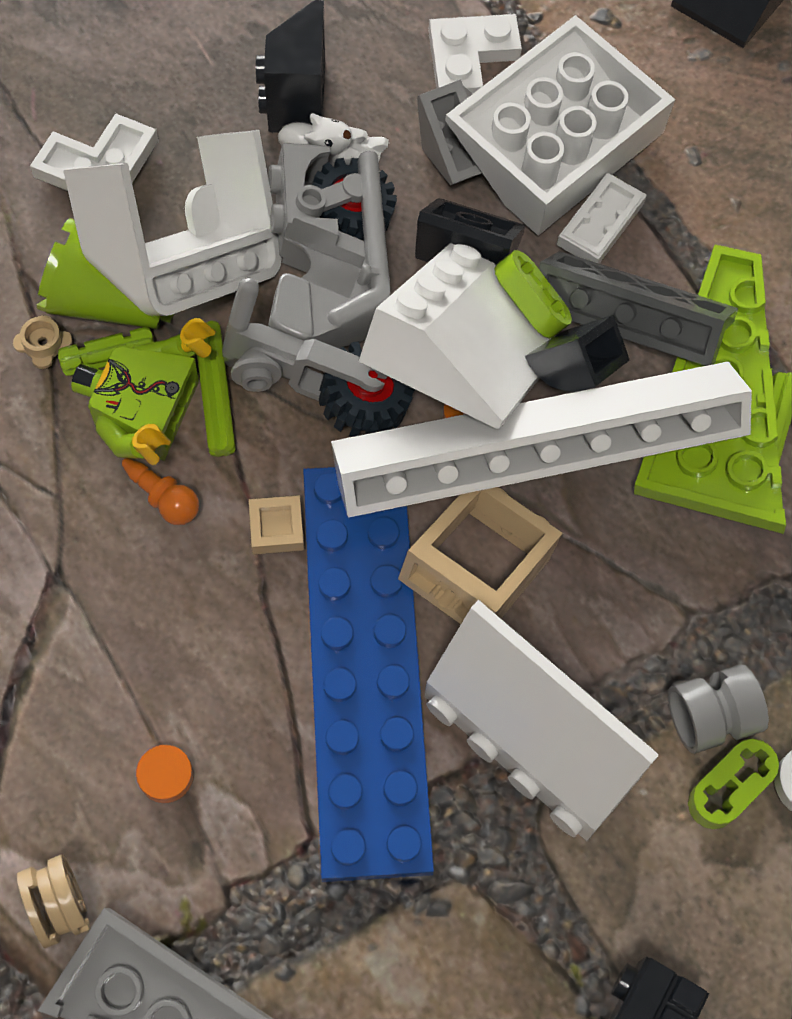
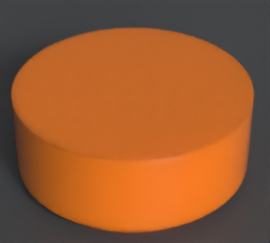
[136,745,193,803]

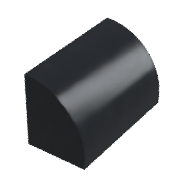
[525,315,630,392]

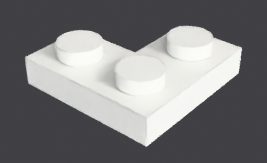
[429,14,522,94]
[30,114,159,191]

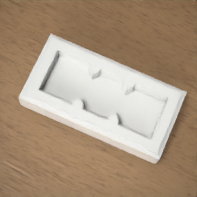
[557,172,647,264]

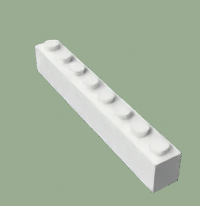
[331,362,752,518]

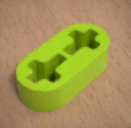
[495,250,572,338]
[688,739,779,830]

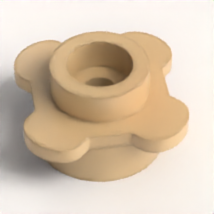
[13,316,73,369]

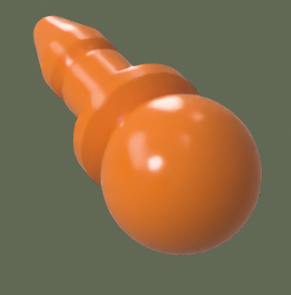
[122,458,199,525]

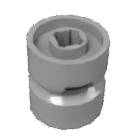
[668,664,769,754]

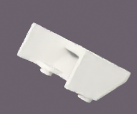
[63,130,282,316]

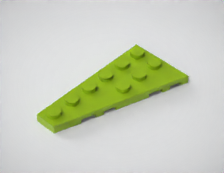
[634,244,786,534]

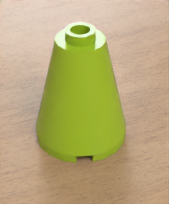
[37,218,174,329]

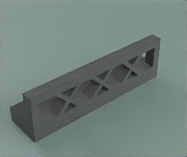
[539,251,738,366]

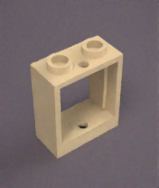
[398,487,563,624]

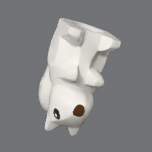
[278,113,389,172]

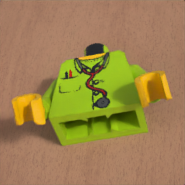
[71,318,216,465]

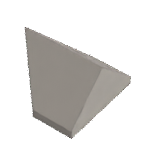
[417,79,482,185]

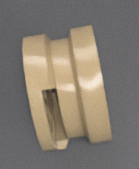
[17,854,91,949]

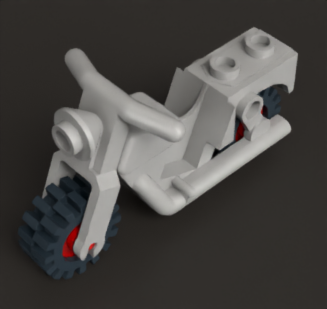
[222,143,415,437]

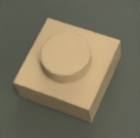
[248,495,304,555]

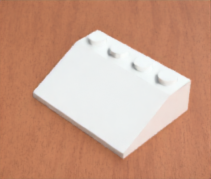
[445,15,675,236]
[359,243,556,430]
[424,600,659,841]

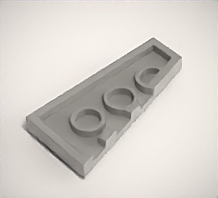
[38,908,273,1019]

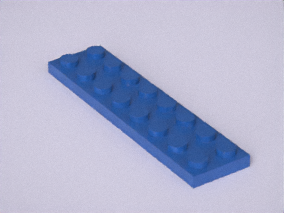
[303,467,434,882]

